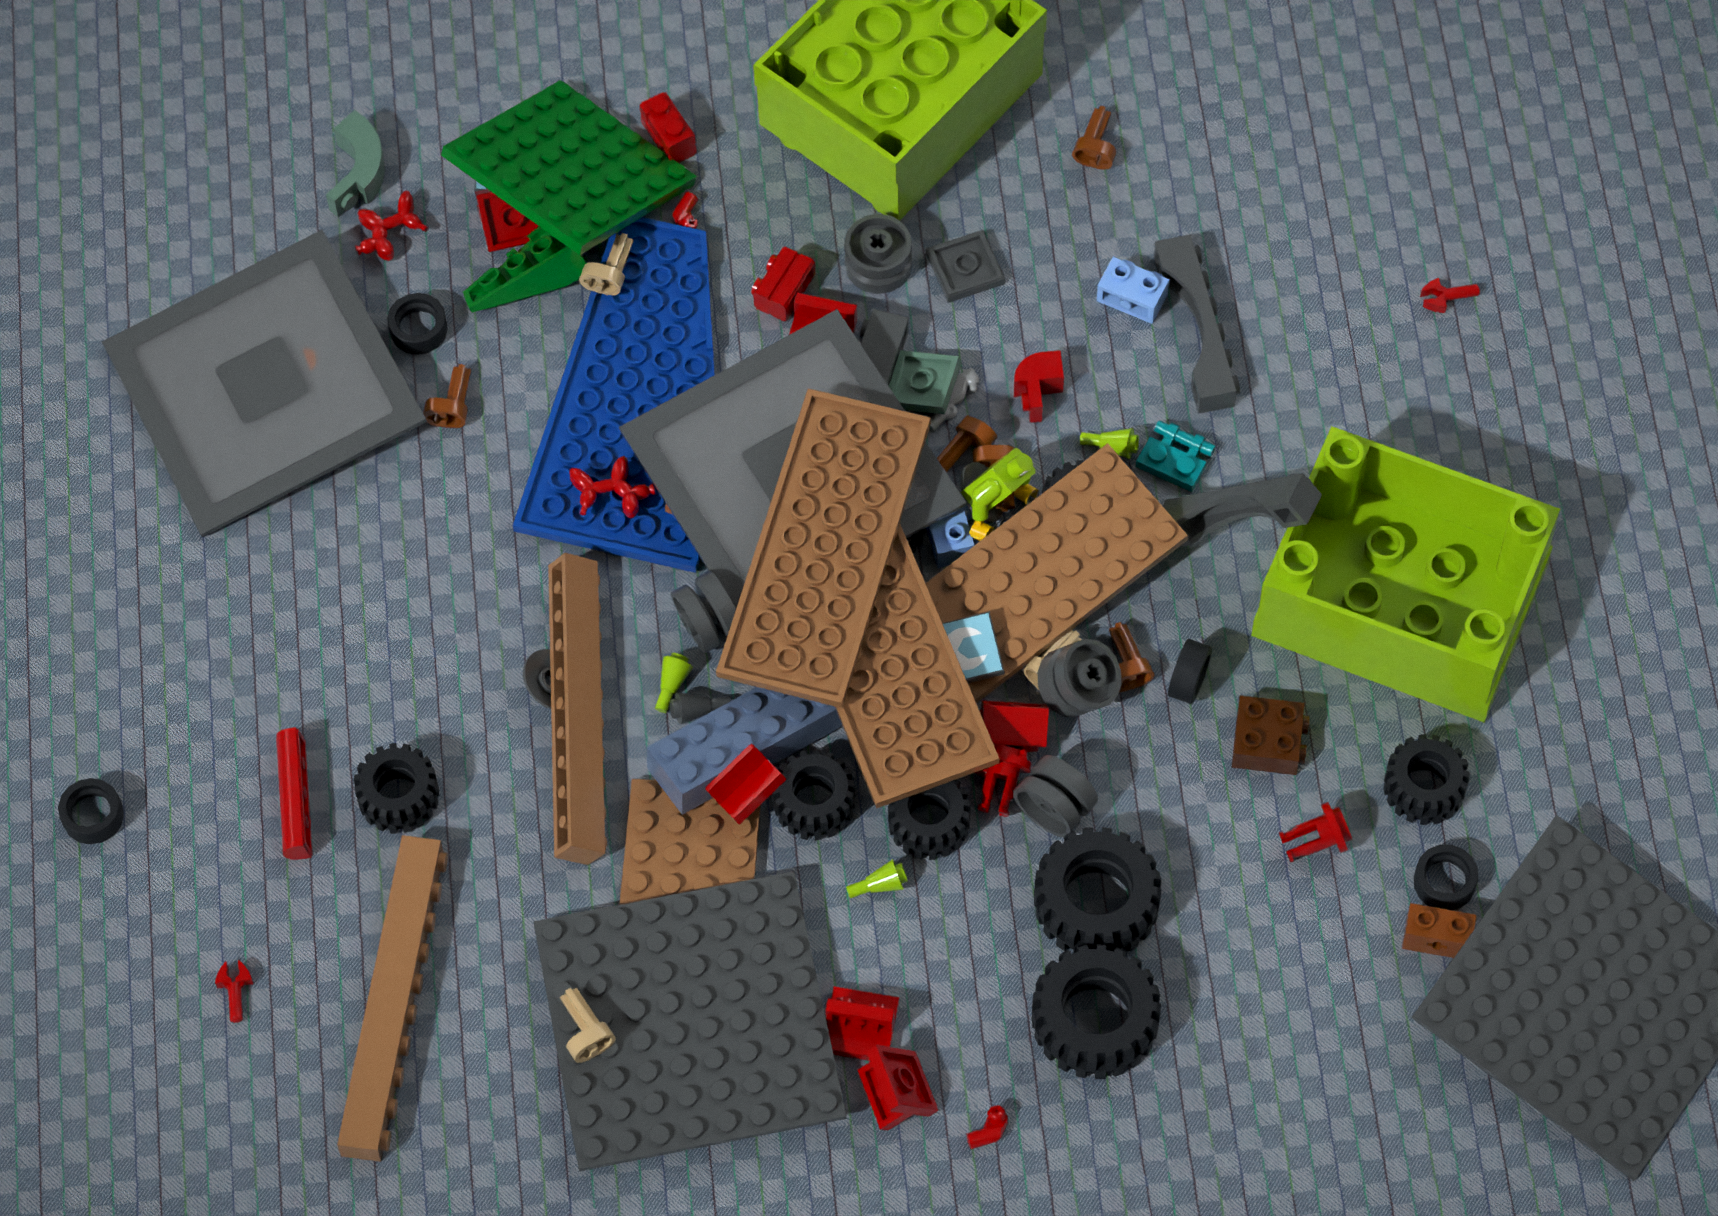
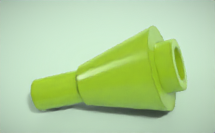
[1080,428,1139,459]
[654,653,693,713]
[846,859,908,899]

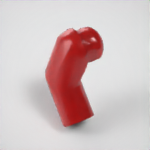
[672,192,698,229]
[966,1105,1008,1149]

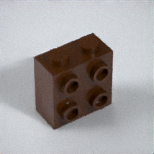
[1231,695,1310,775]

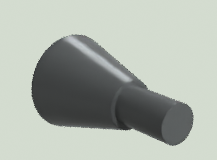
[670,692,731,724]

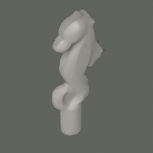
[929,368,979,432]

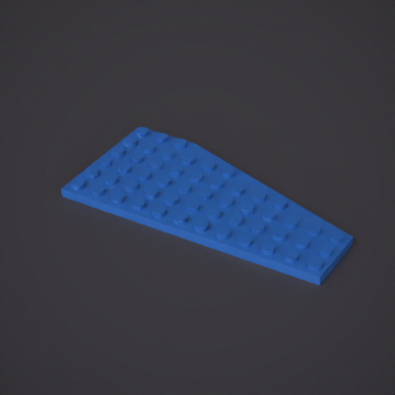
[513,217,715,573]

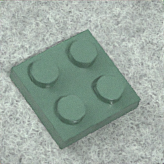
[889,350,962,414]

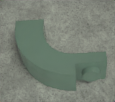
[326,109,385,217]

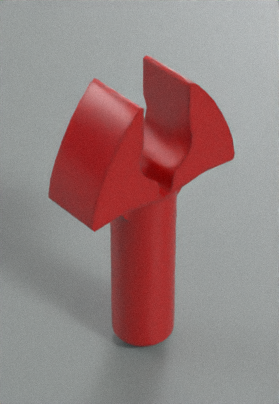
[1420,278,1480,313]
[215,960,253,1023]

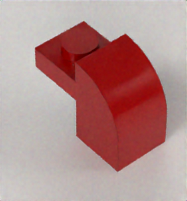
[1014,350,1064,423]

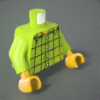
[960,448,1039,541]

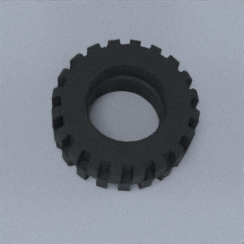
[1034,827,1161,954]
[1032,944,1161,1079]

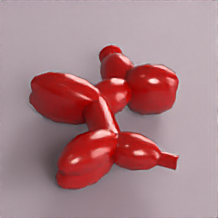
[355,190,428,261]
[569,456,655,518]

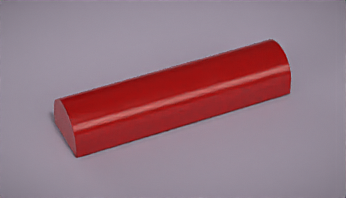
[276,727,313,860]

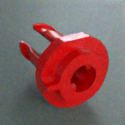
[977,744,1032,817]
[1278,802,1353,863]

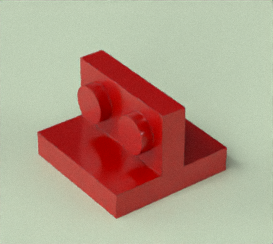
[475,189,539,252]
[826,986,899,1061]
[858,1045,939,1131]

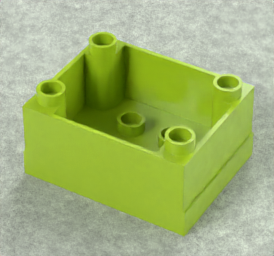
[753,0,1047,220]
[1251,426,1561,723]

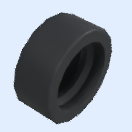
[387,293,448,355]
[1168,639,1212,704]
[58,778,124,844]
[1414,845,1478,911]

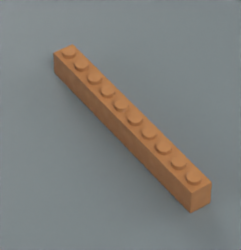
[548,553,607,865]
[337,835,448,1162]

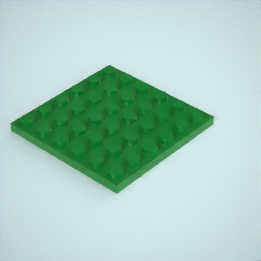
[441,80,697,255]

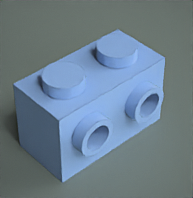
[1096,257,1169,324]
[926,504,979,568]

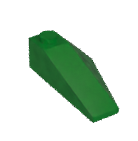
[463,227,588,313]

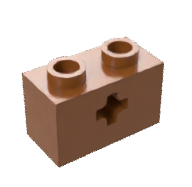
[1402,903,1476,958]

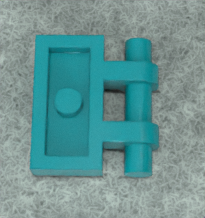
[1136,420,1216,492]

